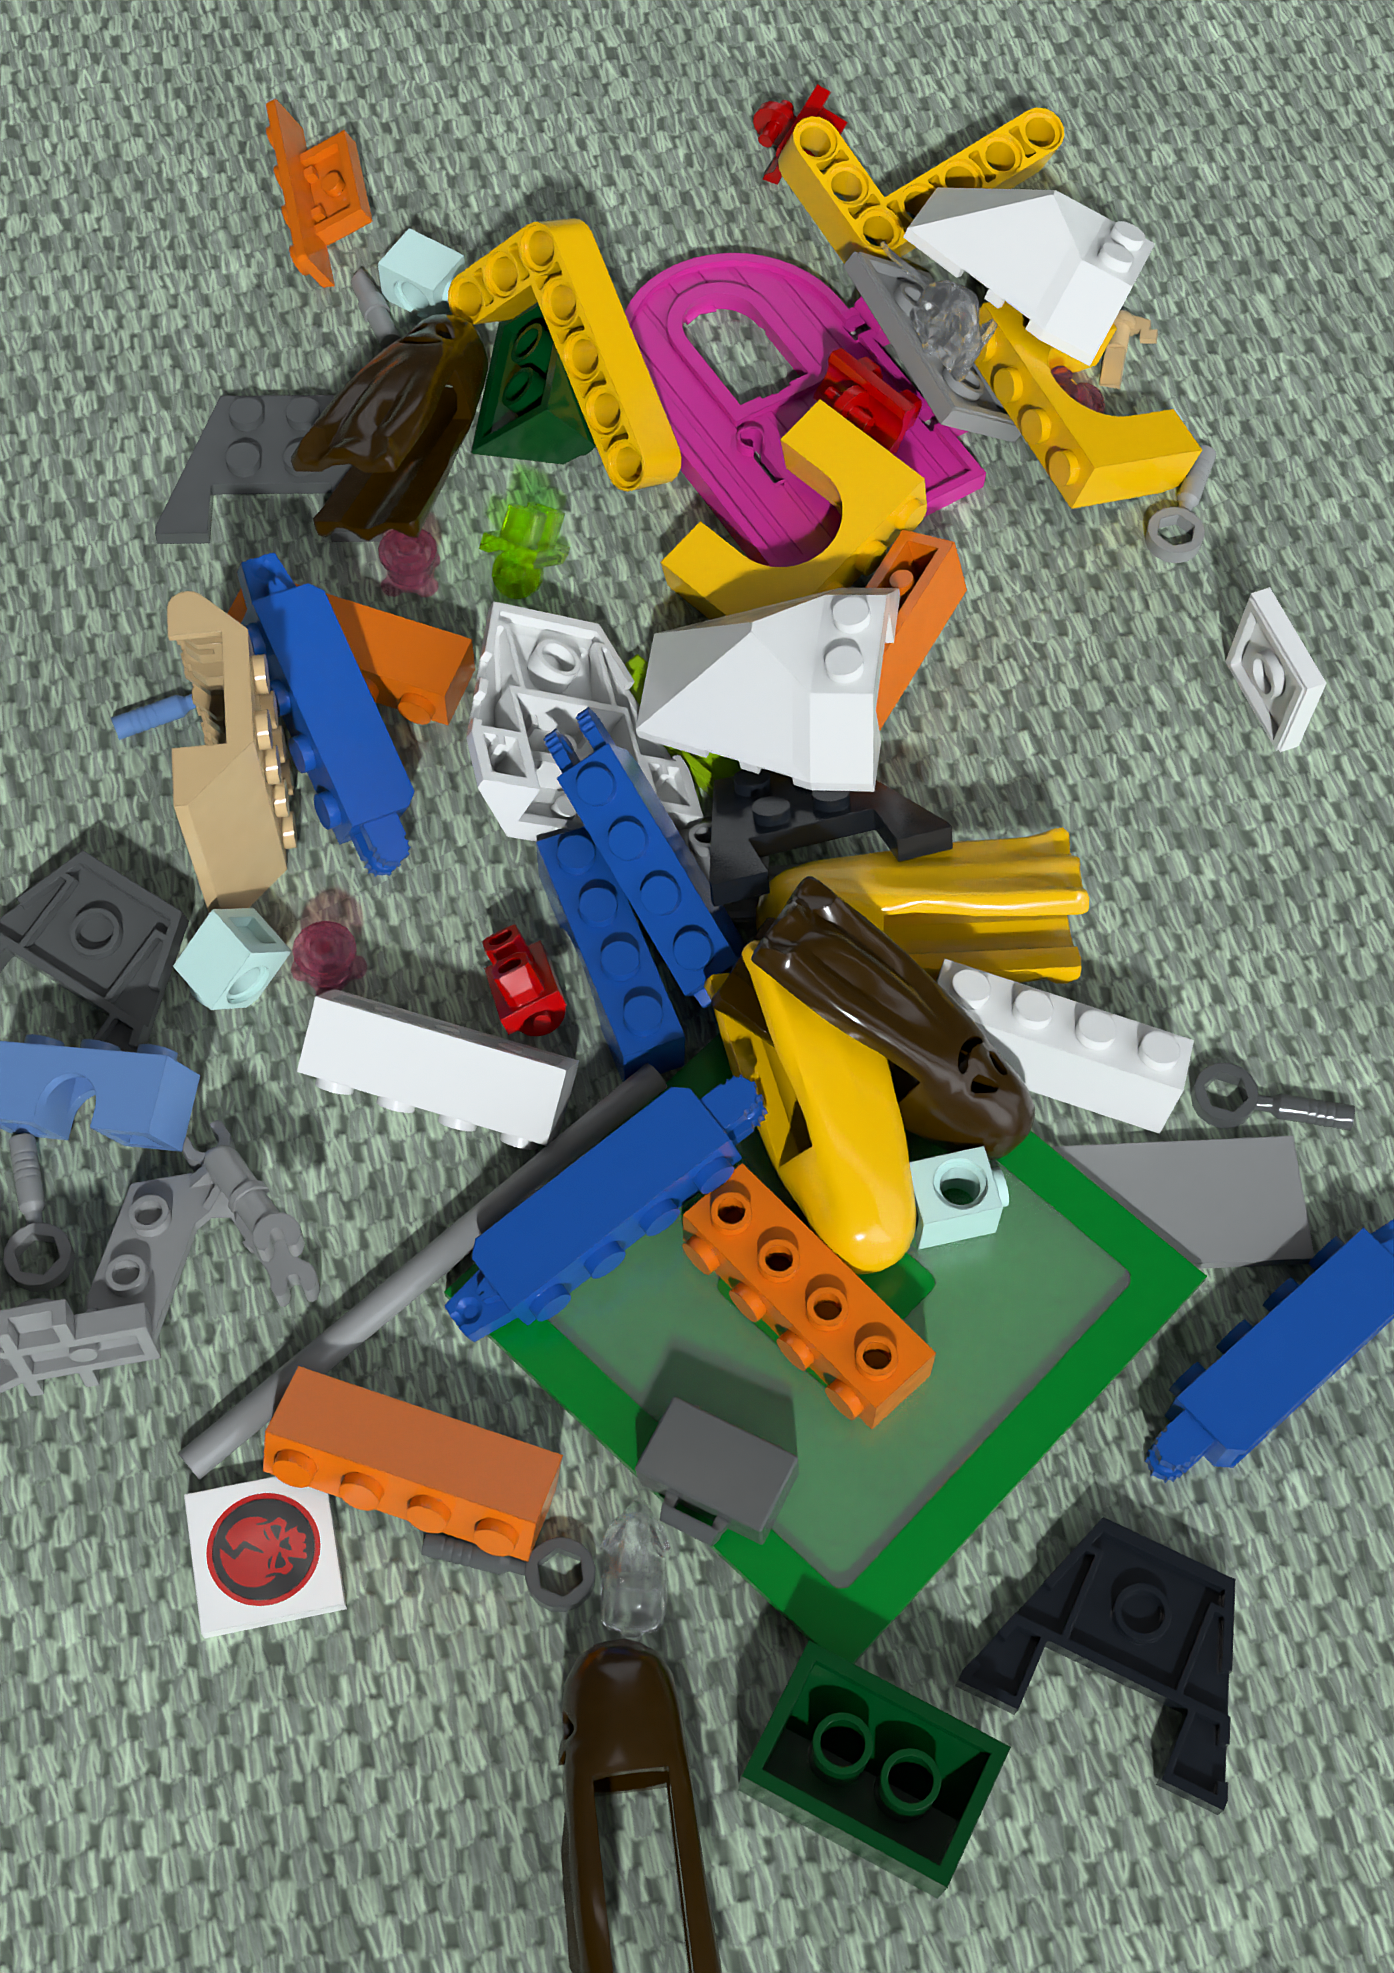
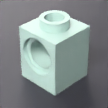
[378,228,465,319]
[173,908,292,1010]
[909,1146,1009,1250]

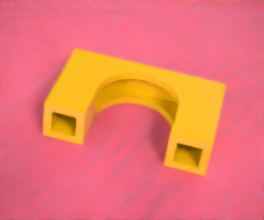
[962,301,1202,509]
[660,399,927,620]

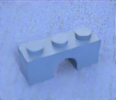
[0,1034,200,1152]

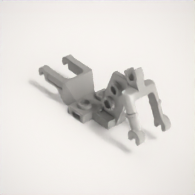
[0,1120,321,1397]

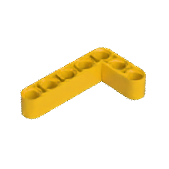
[778,107,1064,264]
[448,218,682,492]

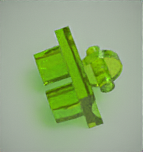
[479,502,570,599]

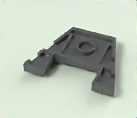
[155,395,384,544]
[0,850,189,1053]

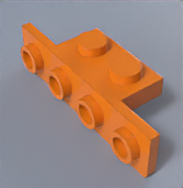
[266,98,373,288]

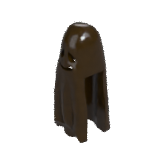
[291,314,488,541]
[710,876,1035,1160]
[558,1638,722,1973]

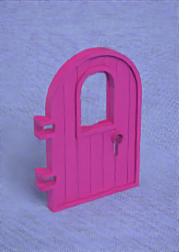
[625,253,986,567]

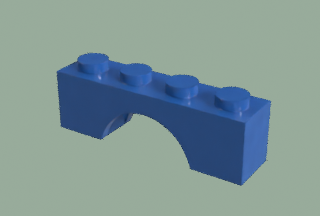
[536,826,685,1082]

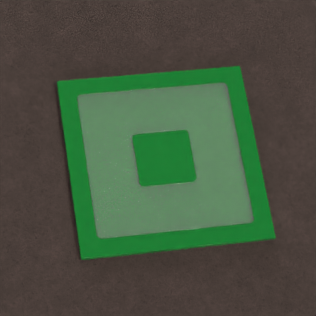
[444,1033,1207,1664]

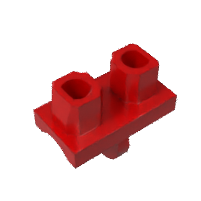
[753,84,848,185]
[813,347,922,454]
[482,924,567,1036]

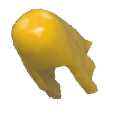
[755,827,1090,984]
[704,940,916,1275]

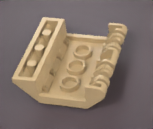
[167,591,298,913]

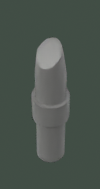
[351,269,401,350]

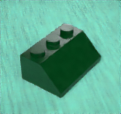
[471,302,596,465]
[738,1640,1011,1899]

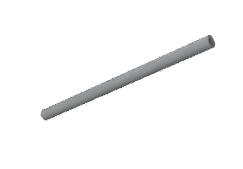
[178,1063,667,1480]

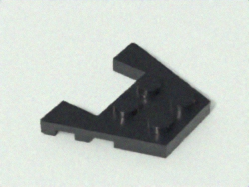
[709,768,953,907]
[955,1517,1236,1815]

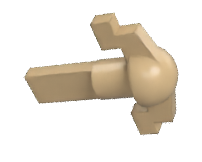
[1099,310,1158,389]

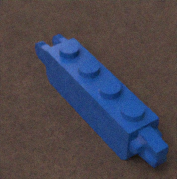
[237,552,415,877]
[544,707,746,1008]
[444,1075,768,1342]
[1144,1219,1394,1483]

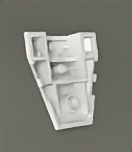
[903,187,1155,367]
[636,588,900,792]
[466,601,704,841]

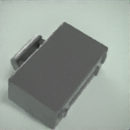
[635,1397,799,1546]

